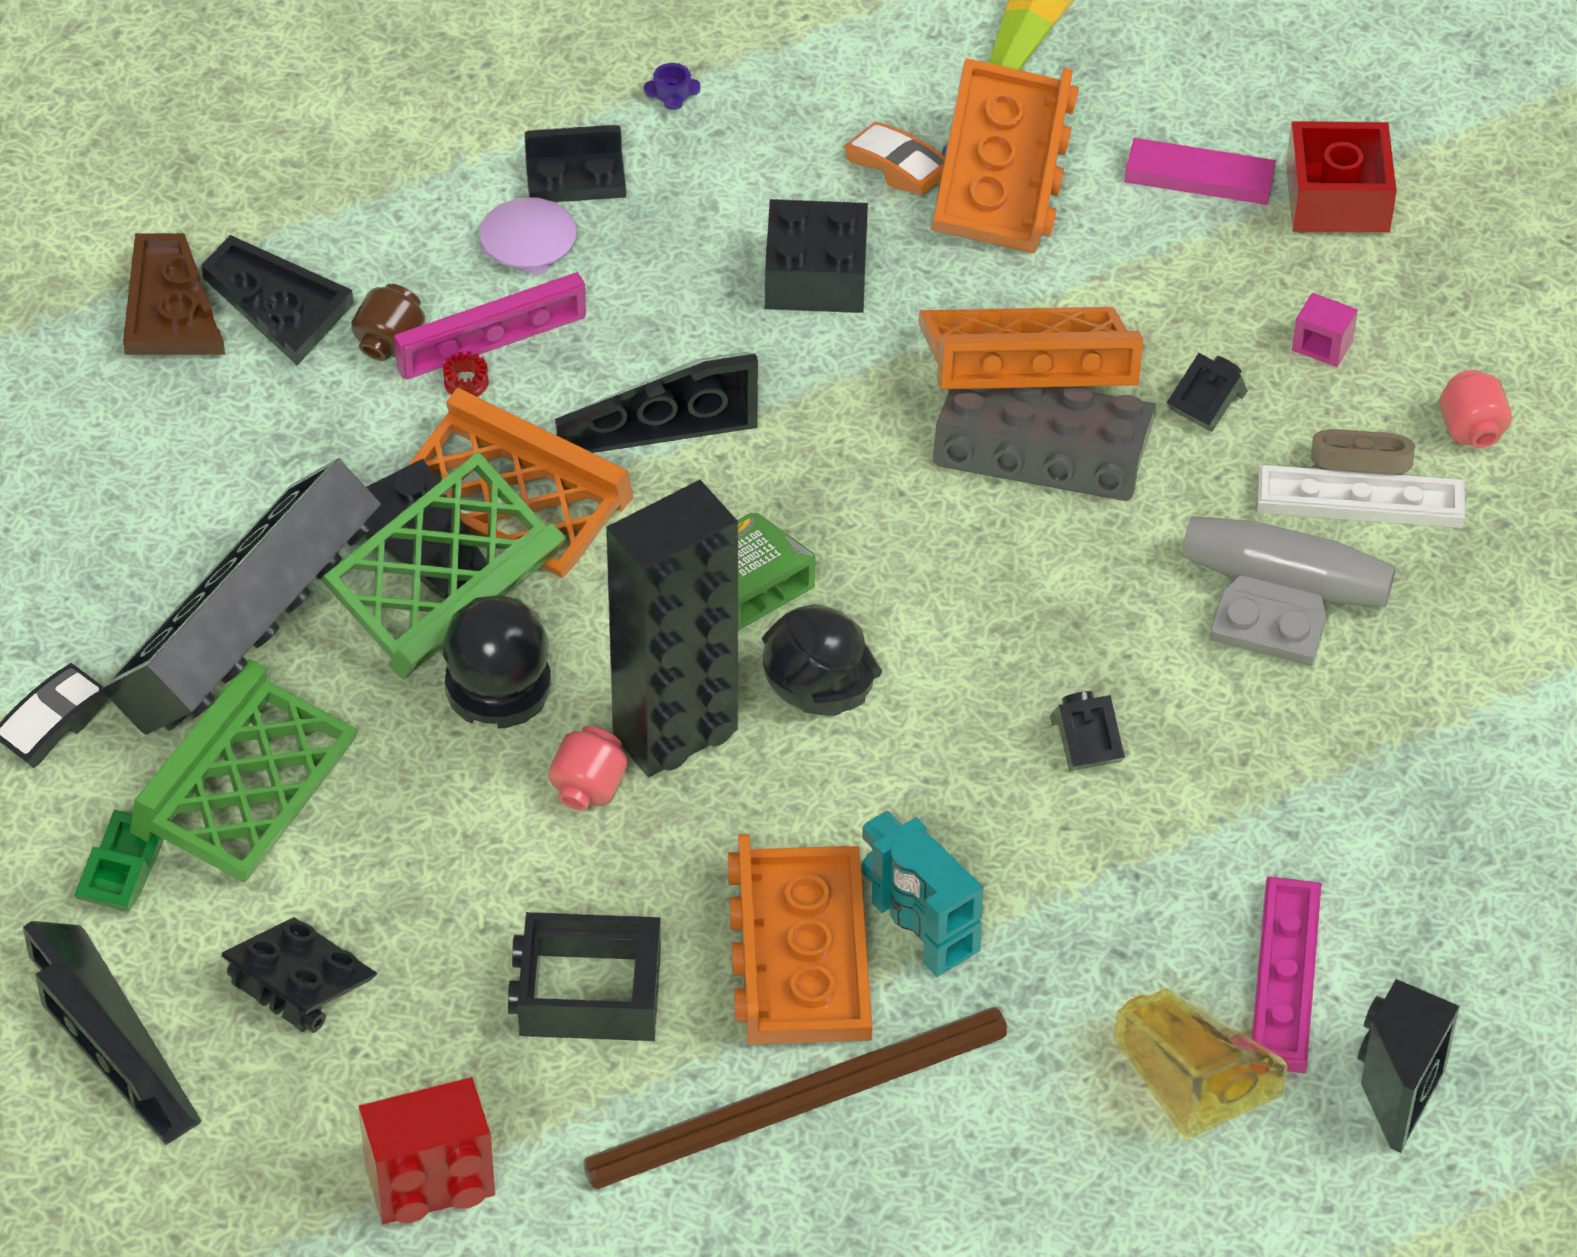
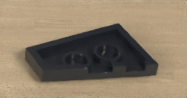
[201,235,354,365]
[365,458,486,600]

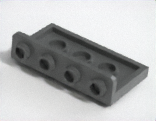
[933,387,1156,501]

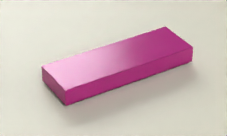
[1125,138,1276,205]

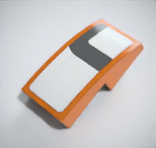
[844,121,945,195]

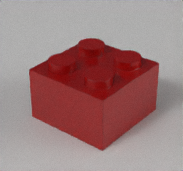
[1286,121,1397,232]
[358,1077,495,1225]

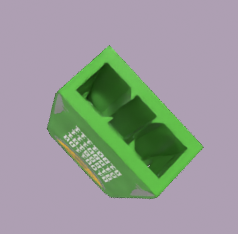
[738,513,815,631]

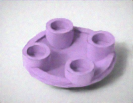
[480,198,576,275]

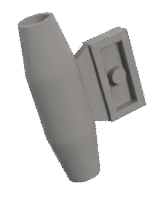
[1182,516,1396,666]

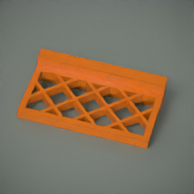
[918,307,1143,389]
[408,387,633,578]

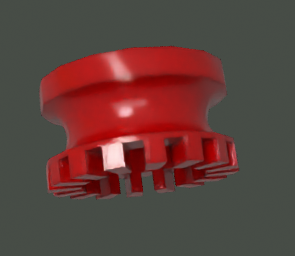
[443,351,489,397]

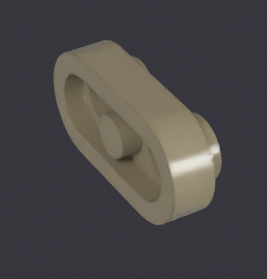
[1311,429,1415,475]

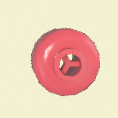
[1439,370,1512,448]
[548,726,628,811]

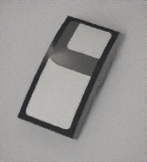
[0,663,109,768]

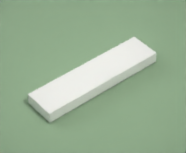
[1257,464,1465,528]

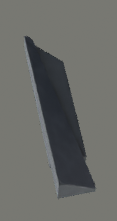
[23,921,202,1145]

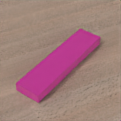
[394,272,586,380]
[1249,876,1322,1074]

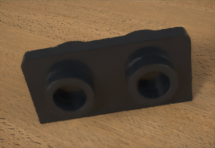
[524,125,626,202]

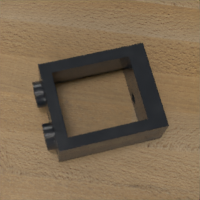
[508,912,661,1041]

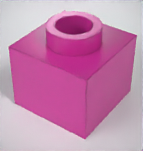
[1292,293,1358,368]

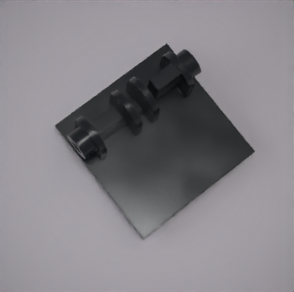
[221,917,378,1033]

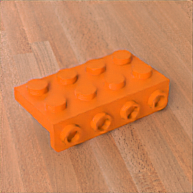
[930,58,1079,253]
[728,834,872,1045]

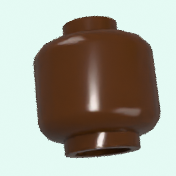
[351,284,425,361]

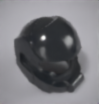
[761,604,882,716]

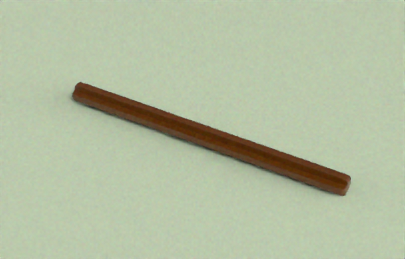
[584,1007,1007,1189]

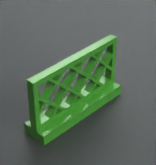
[321,451,566,680]
[130,658,358,883]

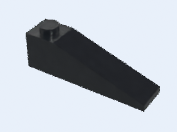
[555,352,758,453]

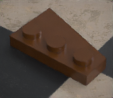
[123,233,225,355]

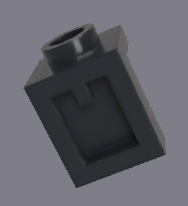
[1167,352,1248,432]
[1050,691,1125,771]

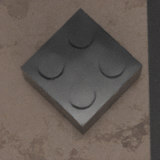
[765,199,868,313]

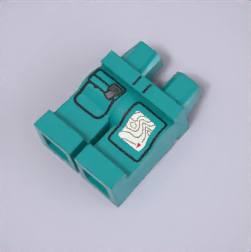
[862,811,983,977]

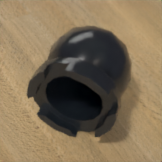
[442,595,551,728]

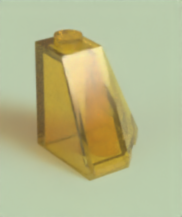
[1114,988,1288,1141]

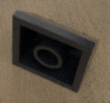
[1357,979,1460,1153]

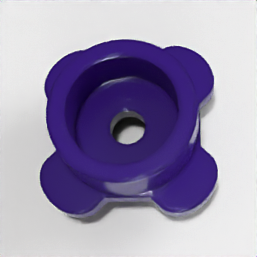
[644,63,701,110]

